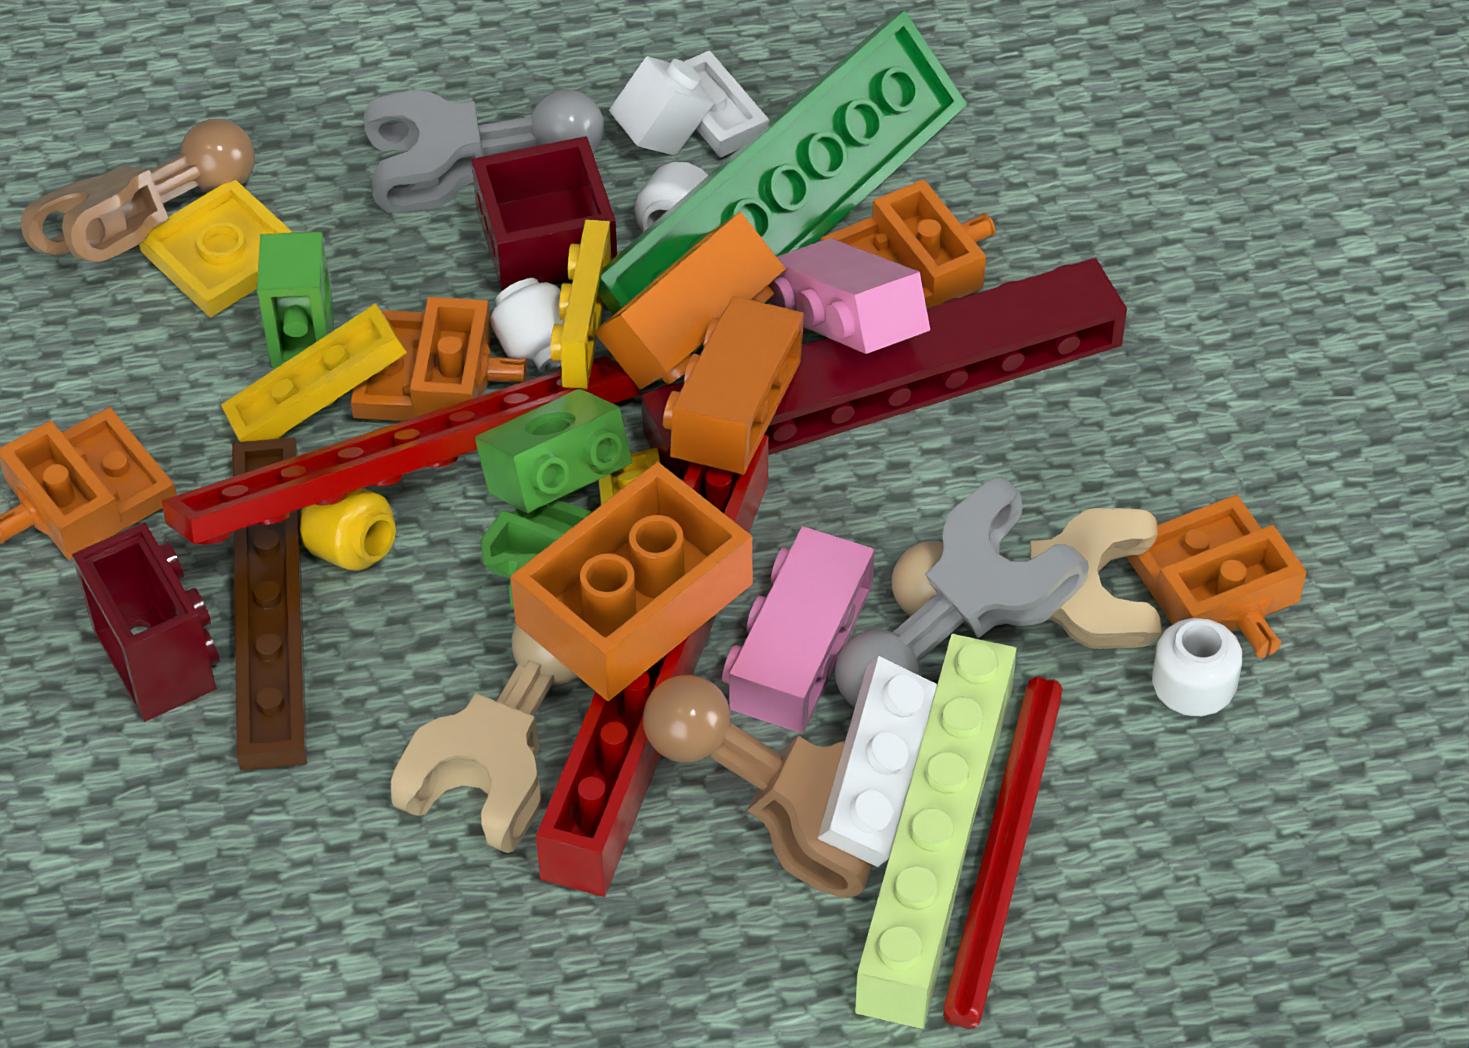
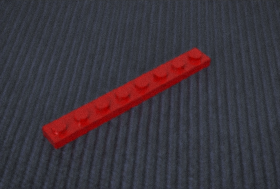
[162,356,640,545]

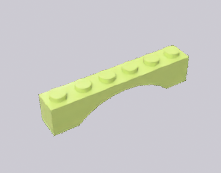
[855,634,1017,1029]

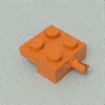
[821,179,996,308]
[351,297,527,421]
[0,407,177,561]
[1127,494,1307,658]

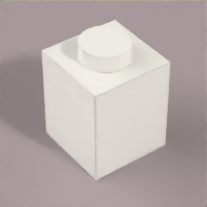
[609,56,714,155]

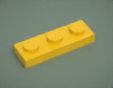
[551,220,611,389]
[221,303,407,442]

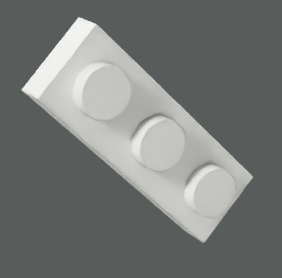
[817,656,937,867]

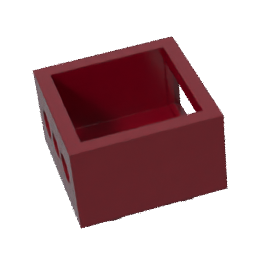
[471,136,617,291]
[72,522,220,722]

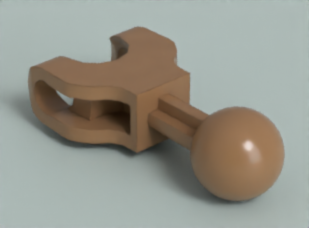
[21,119,255,262]
[643,675,872,898]

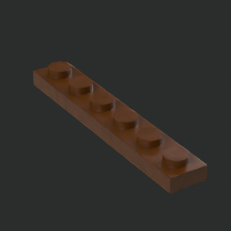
[232,437,307,770]

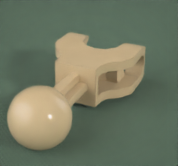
[892,508,1162,649]
[391,625,578,853]

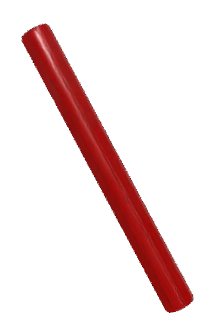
[943,676,1063,1029]

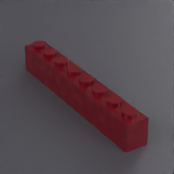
[641,257,1127,481]

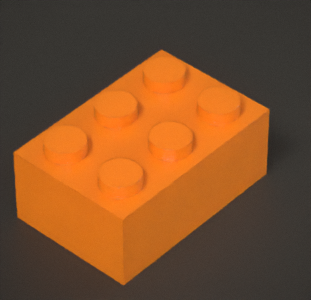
[510,461,753,702]

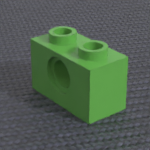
[257,232,334,368]
[474,388,633,513]

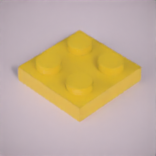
[139,180,292,318]

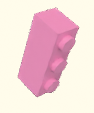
[768,238,930,354]
[722,526,875,734]

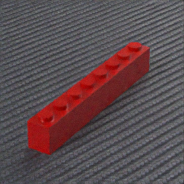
[536,435,768,897]

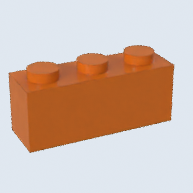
[594,211,786,390]
[663,296,804,475]

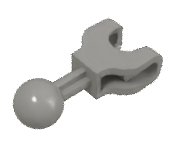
[364,89,604,213]
[835,478,1089,708]

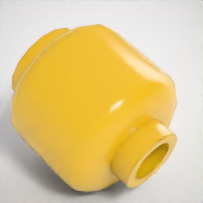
[300,488,396,571]

